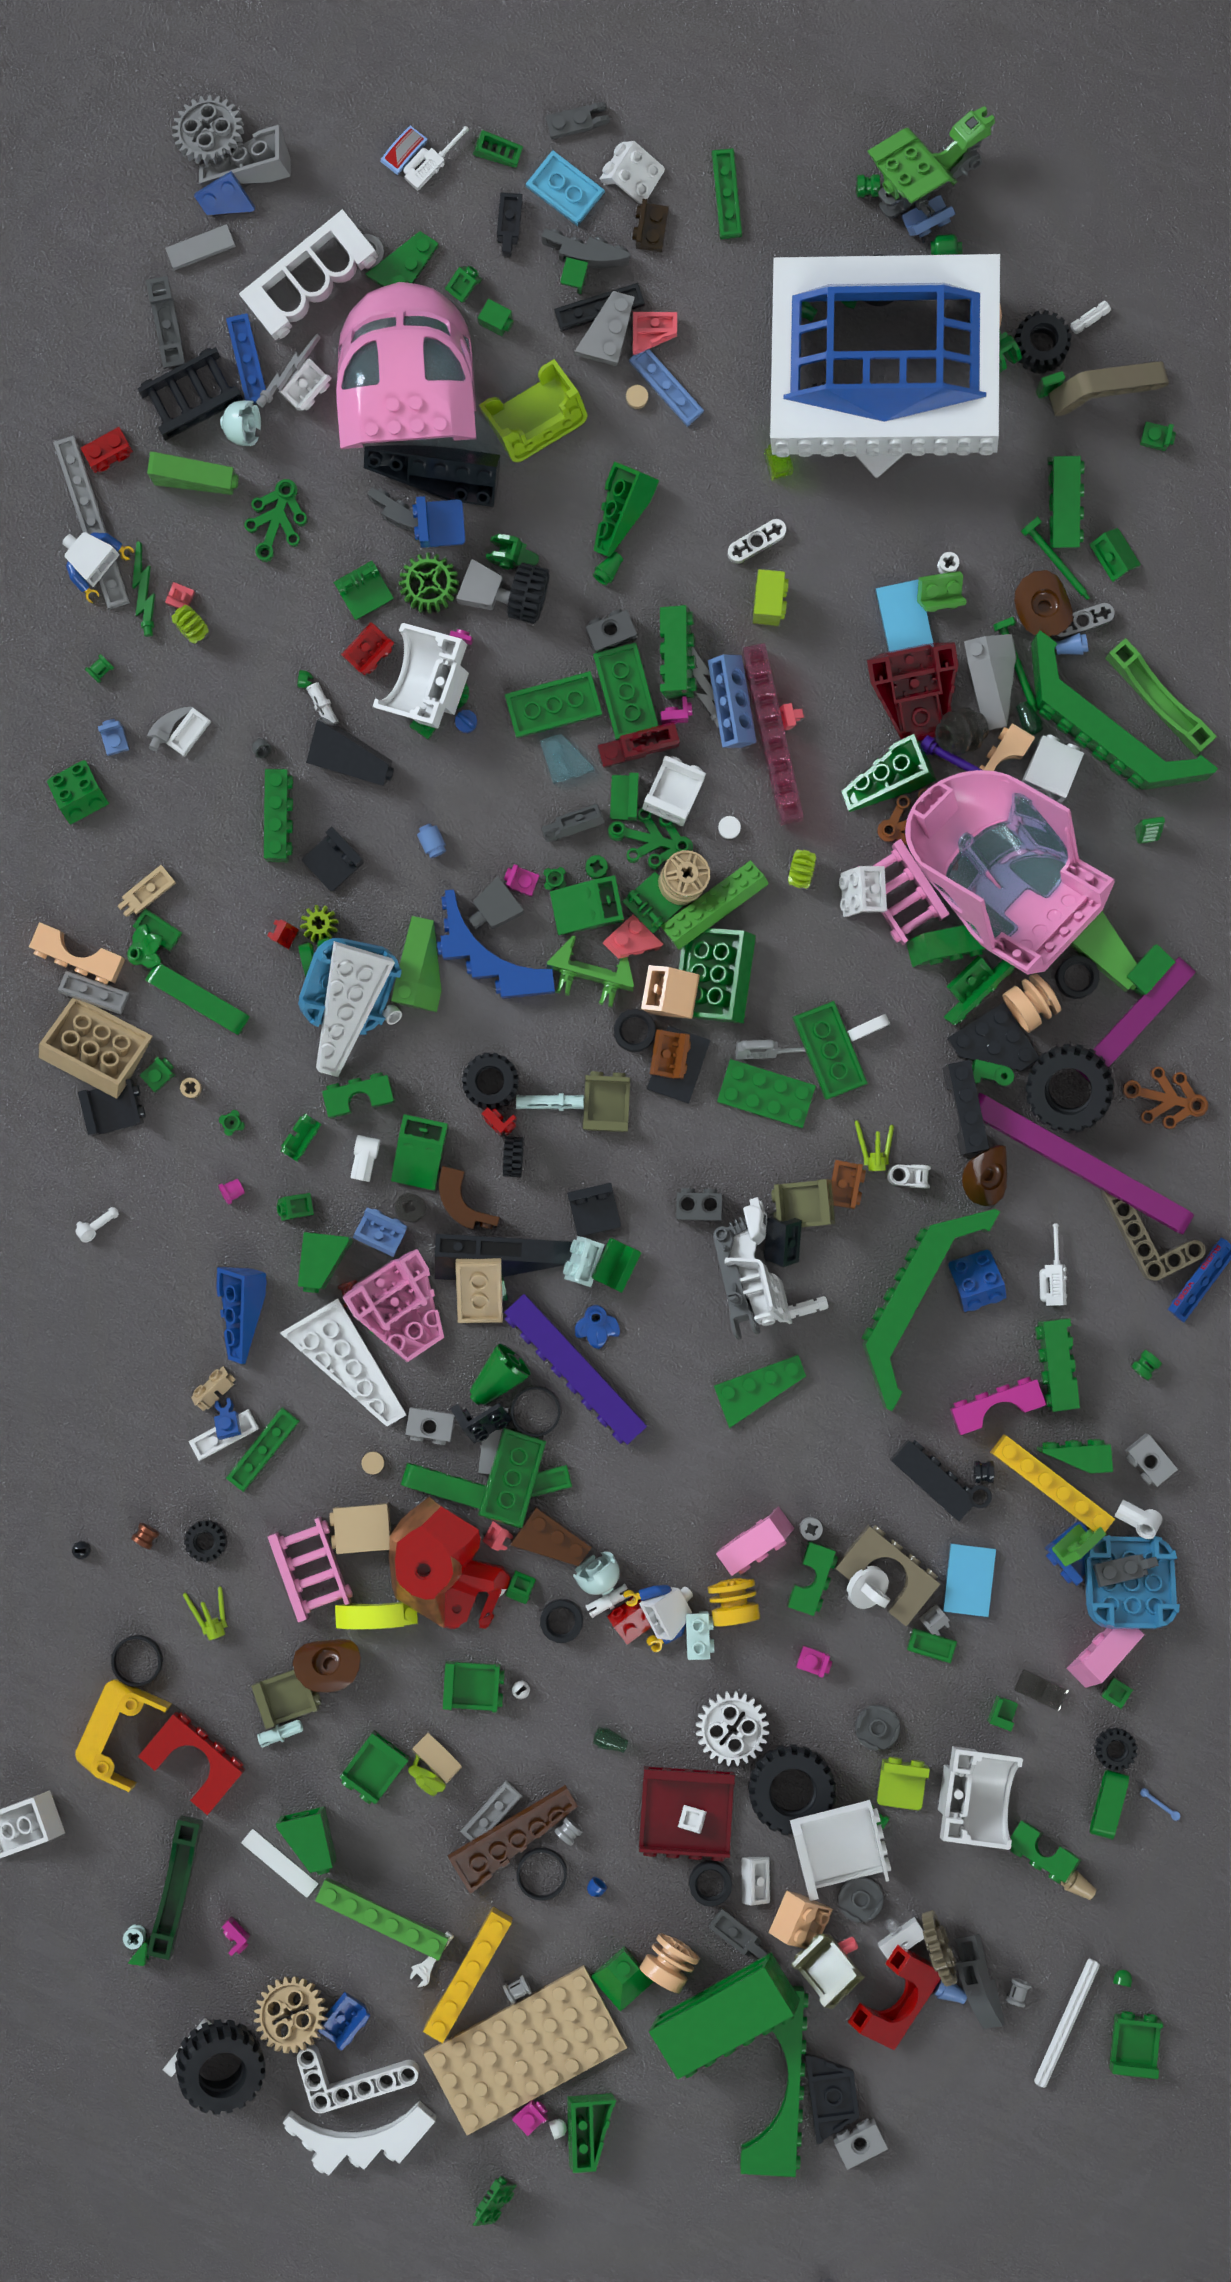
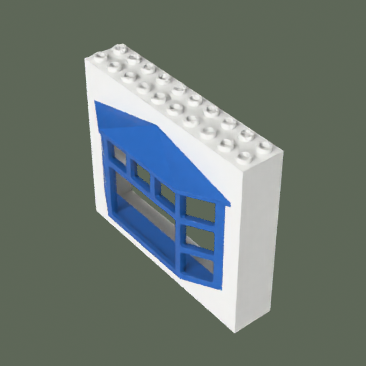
[770,254,1000,457]

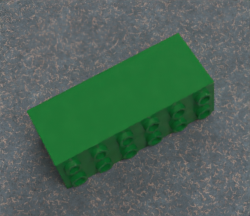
[649,1952,800,2079]

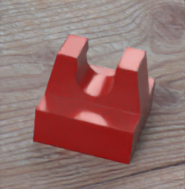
[267,919,299,949]

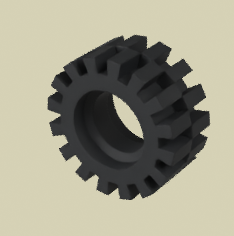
[503,1136,524,1178]
[184,1520,227,1562]
[1094,1727,1138,1771]

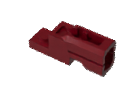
[597,722,680,768]

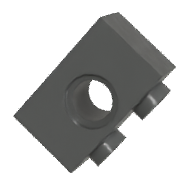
[586,609,637,653]

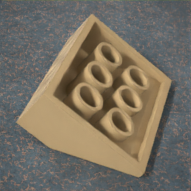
[39,998,152,1098]

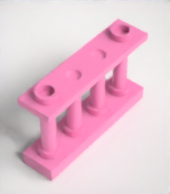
[858,839,949,945]
[268,1517,353,1622]

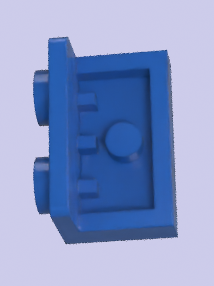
[318,1992,370,2051]

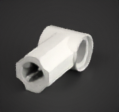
[351,1135,380,1182]
[1114,1500,1163,1539]

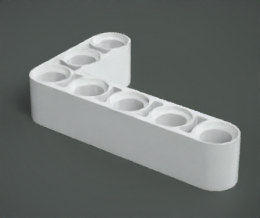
[297,2043,420,2113]

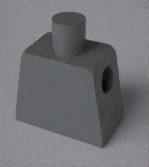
[468,877,524,929]

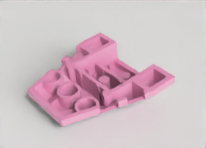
[343,1249,444,1362]

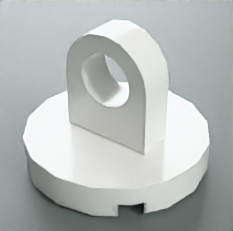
[847,1566,890,1609]

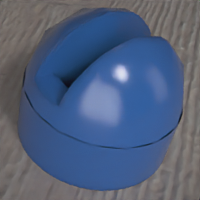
[587,1877,607,1897]

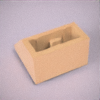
[641,965,700,1019]
[768,1891,833,1949]

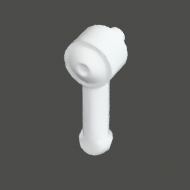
[76,1207,119,1243]

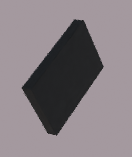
[646,1026,711,1104]

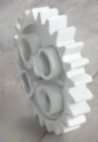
[696,1691,769,1766]

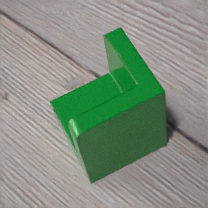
[560,257,588,294]
[987,1695,1018,1732]

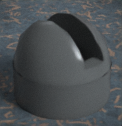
[252,738,272,758]

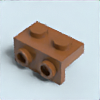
[650,1030,691,1079]
[831,1160,866,1209]

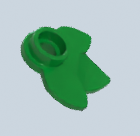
[127,924,163,968]

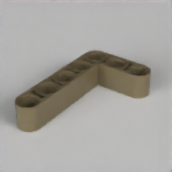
[1049,361,1169,416]
[1101,1190,1206,1281]

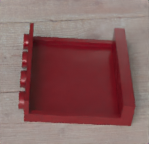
[639,1766,735,1861]

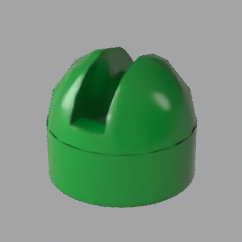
[297,670,314,688]
[1113,1970,1132,1987]

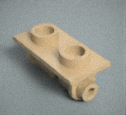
[191,1366,236,1411]

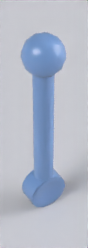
[1140,1788,1180,1821]

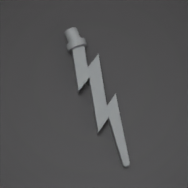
[256,334,321,408]
[692,647,719,728]

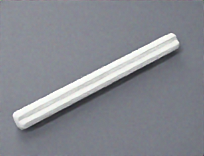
[1034,1959,1100,2088]

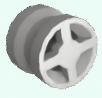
[799,1517,823,1541]
[554,1817,583,1846]

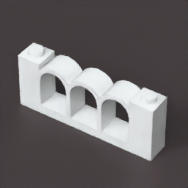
[239,209,378,341]

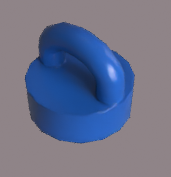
[455,710,477,733]

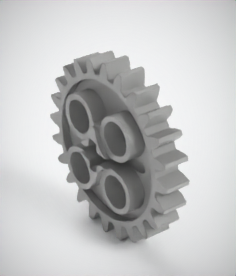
[172,95,244,165]

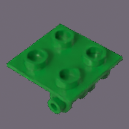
[333,561,394,621]
[622,872,684,933]
[473,2176,517,2226]

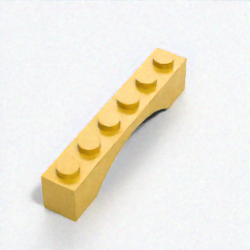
[990,1434,1115,1532]
[423,1907,513,2043]

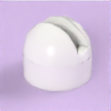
[382,1005,402,1025]
[512,1680,530,1699]
[549,2119,567,2140]

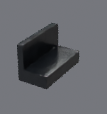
[764,1217,802,1267]

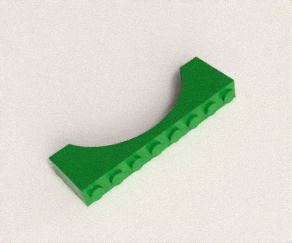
[740,1986,808,2177]

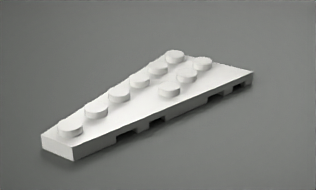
[316,941,395,1077]
[280,1298,407,1426]

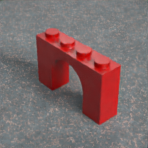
[138,1711,245,1815]
[848,1945,941,2051]

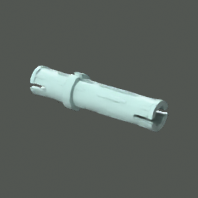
[516,1093,584,1111]

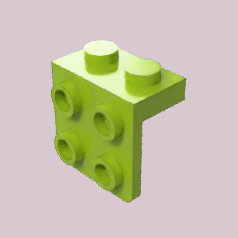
[877,1757,930,1810]

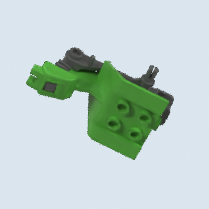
[867,106,995,219]

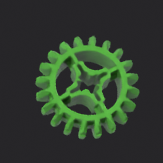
[399,553,459,614]

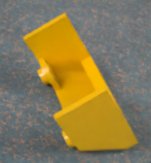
[75,1679,172,1792]

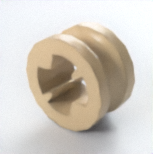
[180,1078,202,1098]

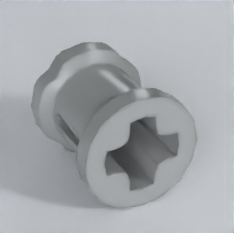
[503,1975,532,2004]
[1005,1978,1032,2008]

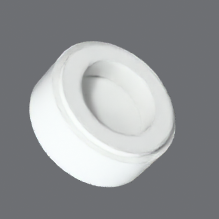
[718,816,741,839]

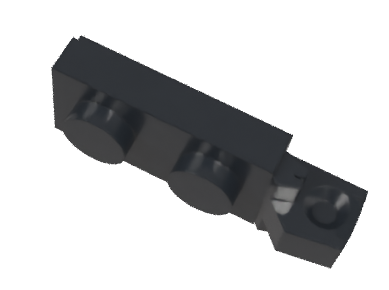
[497,192,523,257]

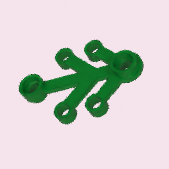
[244,479,307,562]
[608,807,693,869]

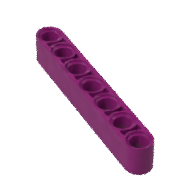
[1075,956,1196,1082]

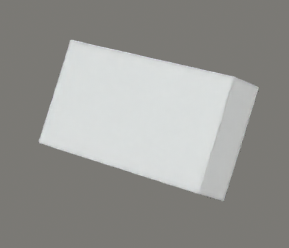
[166,707,211,757]

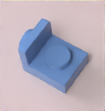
[98,719,130,756]

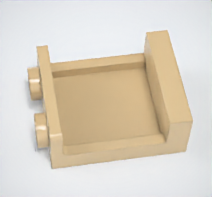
[330,1503,391,1554]

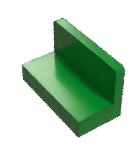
[1089,528,1141,582]
[610,773,639,821]
[1127,944,1175,996]
[592,1238,642,1293]

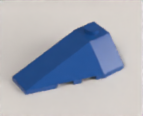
[217,1267,267,1364]

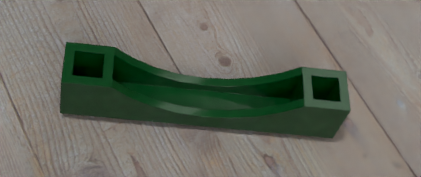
[147,1815,203,1960]

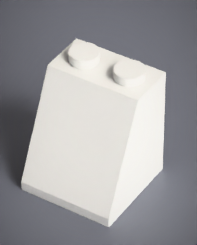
[1022,735,1084,804]

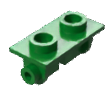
[281,1114,322,1162]

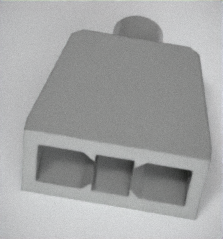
[456,559,510,610]

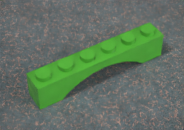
[1105,638,1217,756]
[315,1877,450,1961]

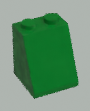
[298,1232,353,1293]
[276,1806,337,1875]

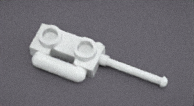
[403,126,469,191]
[1039,1223,1067,1306]

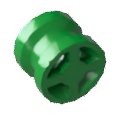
[586,855,608,879]

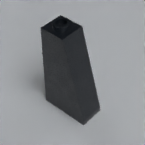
[306,717,394,786]

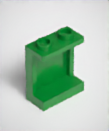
[443,1661,505,1712]
[340,1731,410,1804]
[1109,2011,1164,2079]

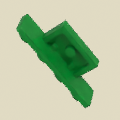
[944,956,1015,1025]

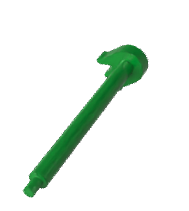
[1020,516,1090,600]
[993,617,1037,712]

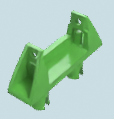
[547,936,634,1007]

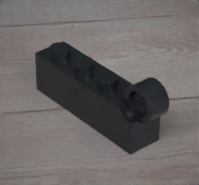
[890,1440,992,1521]

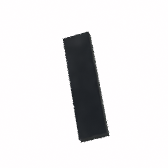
[554,283,645,332]

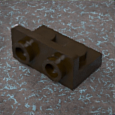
[632,199,669,252]

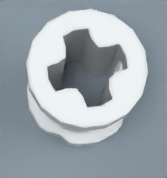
[937,552,959,574]

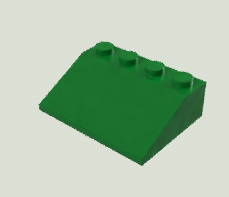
[679,928,756,1024]

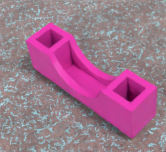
[950,1376,1046,1435]

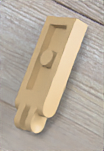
[118,865,176,917]

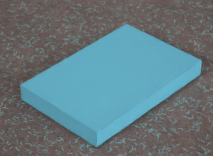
[525,150,605,227]
[875,580,933,651]
[943,1543,996,1617]

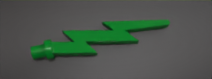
[132,541,155,637]

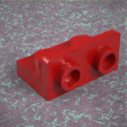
[81,427,133,473]
[481,1107,517,1137]

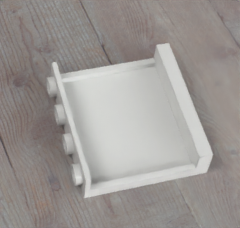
[790,1800,891,1901]

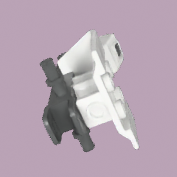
[713,1197,792,1340]

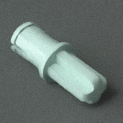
[257,1720,303,1748]

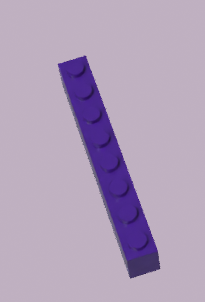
[504,1294,647,1445]

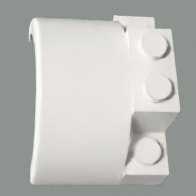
[373,623,469,729]
[938,1746,1023,1850]

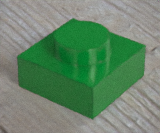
[1101,1677,1133,1709]

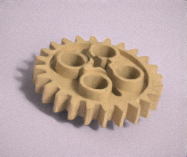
[254,1977,328,2053]

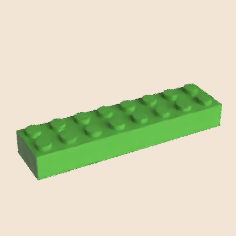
[661,860,769,950]

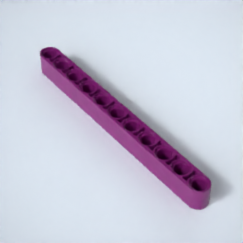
[978,1093,1195,1235]

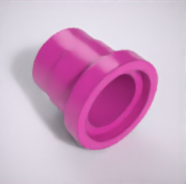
[218,1179,245,1205]

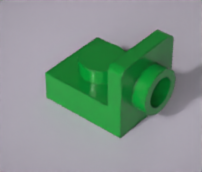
[445,265,483,303]
[1140,422,1176,451]
[139,1056,175,1092]
[277,1193,314,1221]

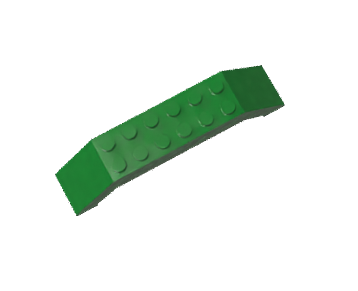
[1031,630,1218,790]
[861,1209,1000,1411]

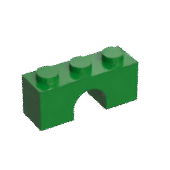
[322,1072,395,1119]
[787,1541,838,1616]
[1010,1820,1082,1884]

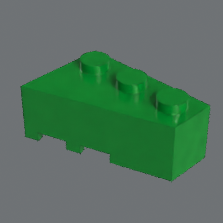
[907,925,986,967]
[567,2093,616,2173]

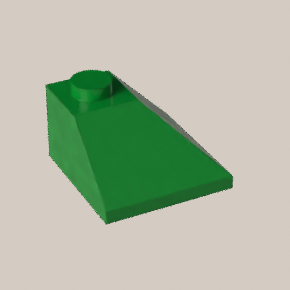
[590,1946,654,2012]

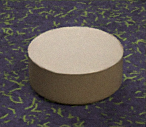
[626,385,648,409]
[362,1451,385,1474]

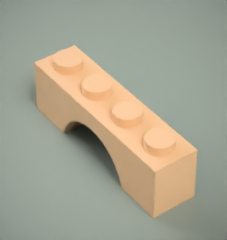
[979,723,1035,771]
[29,922,125,985]

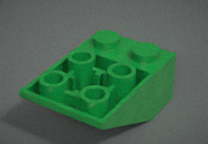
[550,875,624,935]
[391,1114,449,1191]
[1037,1439,1113,1473]

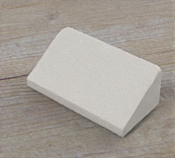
[741,1857,770,1906]

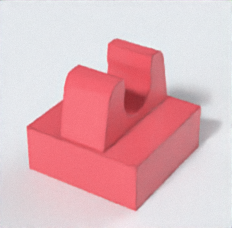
[165,582,195,609]
[777,703,804,731]
[482,1521,513,1551]

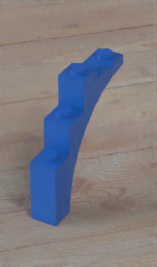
[437,889,555,999]

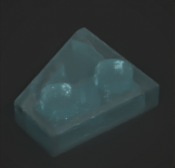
[540,734,594,784]

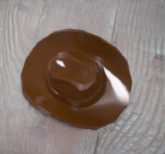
[1014,570,1073,637]
[962,1145,1007,1206]
[292,1639,361,1693]

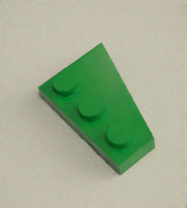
[365,231,439,287]

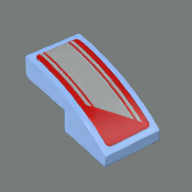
[380,125,427,175]

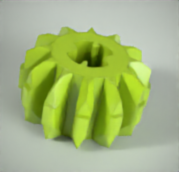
[171,605,209,644]
[788,850,816,888]
[300,905,339,942]

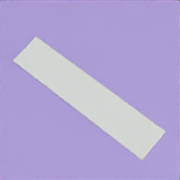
[241,1829,318,1898]

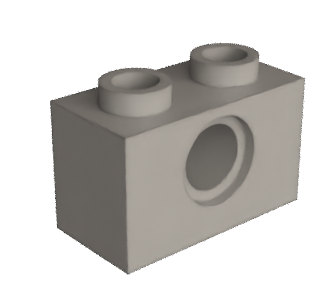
[405,1407,455,1445]
[1125,1433,1178,1487]
[834,2118,888,2170]

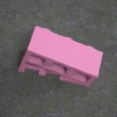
[716,1506,794,1576]
[1066,1628,1144,1688]

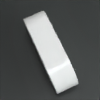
[847,1014,890,1042]

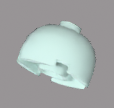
[220,400,261,446]
[573,1552,619,1595]

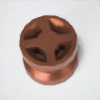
[131,1523,160,1550]

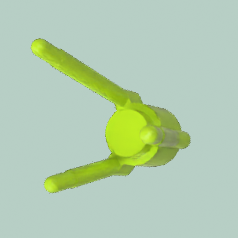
[855,1120,894,1171]
[183,1587,228,1640]

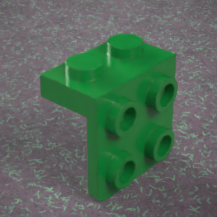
[47,760,109,825]

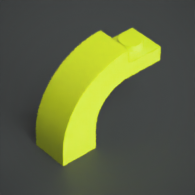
[335,1602,418,1629]

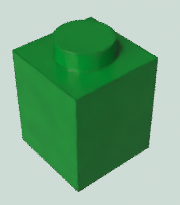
[478,298,514,337]

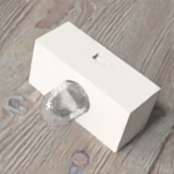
[878,1917,924,1959]

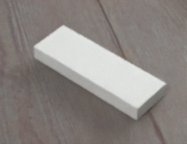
[189,1409,259,1461]

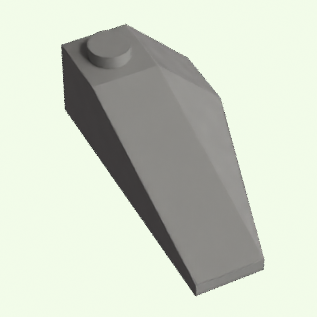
[199,125,291,186]
[964,634,1017,732]

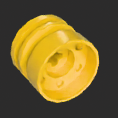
[707,1578,760,1626]

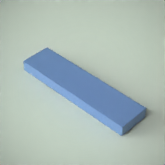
[629,349,704,427]

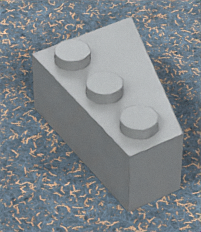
[574,291,634,366]

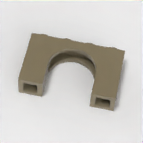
[835,1525,940,1626]

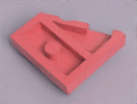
[633,312,677,355]
[603,914,664,959]

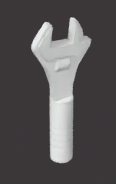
[410,1931,454,1987]

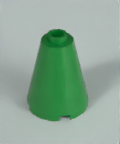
[470,1343,531,1405]

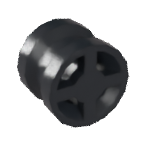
[974,1461,994,1483]

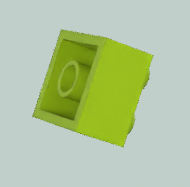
[753,569,789,626]

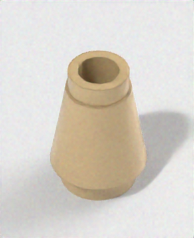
[1061,1870,1096,1900]

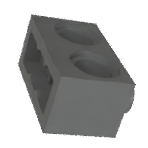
[676,1188,722,1221]

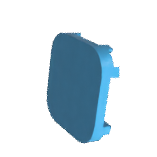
[298,938,401,1035]
[1084,1535,1180,1629]

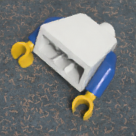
[62,532,134,603]
[623,1585,693,1652]

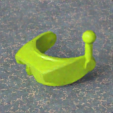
[408,1754,446,1796]

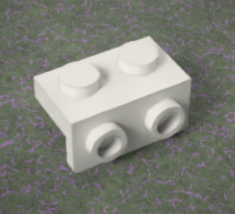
[278,359,332,411]

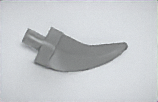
[147,707,192,751]

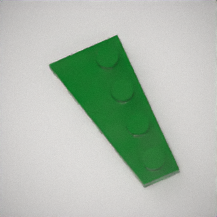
[714,1355,806,1428]

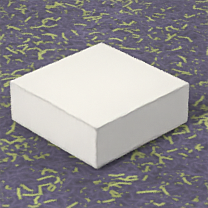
[678,1805,707,1834]

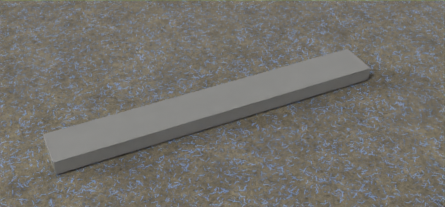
[53,435,130,610]

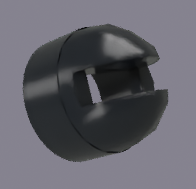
[72,1541,91,1559]

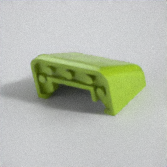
[479,359,587,462]

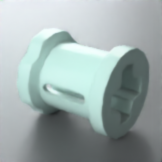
[123,1924,147,1949]

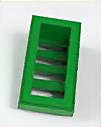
[473,130,523,168]
[1135,816,1165,844]

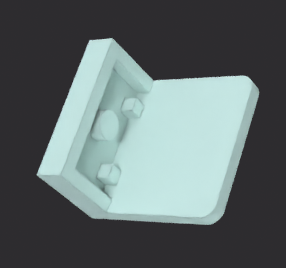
[563,1236,605,1287]

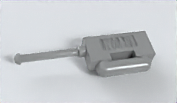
[735,1040,806,1060]

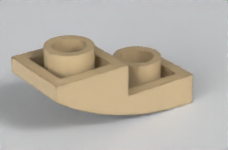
[412,1733,462,1784]

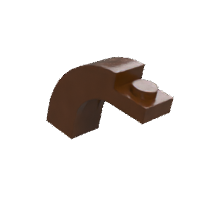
[439,1166,500,1230]

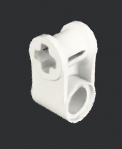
[887,1165,931,1189]

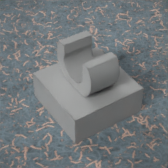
[919,1604,950,1636]

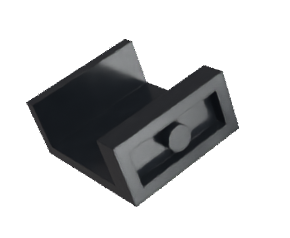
[78,1079,146,1136]

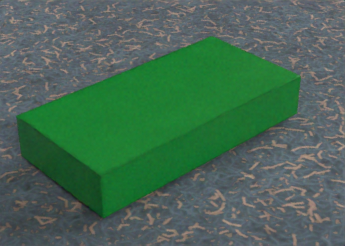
[1036,371,1065,398]
[132,908,183,952]
[531,1465,573,1497]
[907,1628,957,1663]

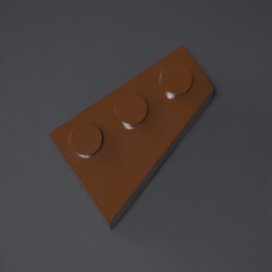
[510,1507,592,1566]

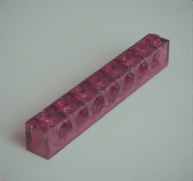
[742,643,804,826]

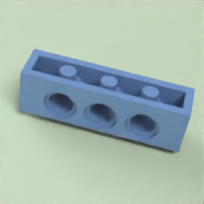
[708,654,757,748]

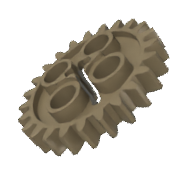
[922,1910,957,1987]

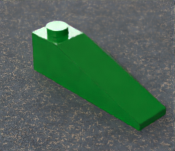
[593,461,659,557]
[841,734,937,812]

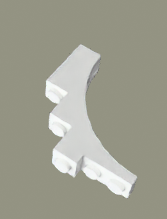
[283,2100,437,2176]

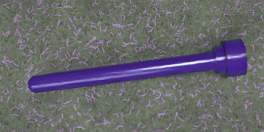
[921,735,982,771]

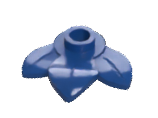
[575,1305,620,1349]

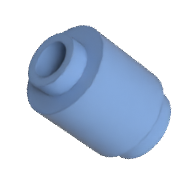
[417,823,446,858]

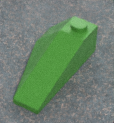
[391,916,442,1012]

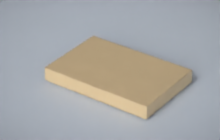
[456,1258,503,1323]

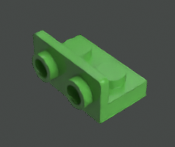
[917,571,966,612]
[1052,1524,1106,1567]

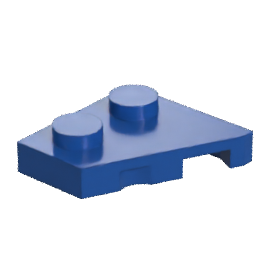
[194,171,255,215]

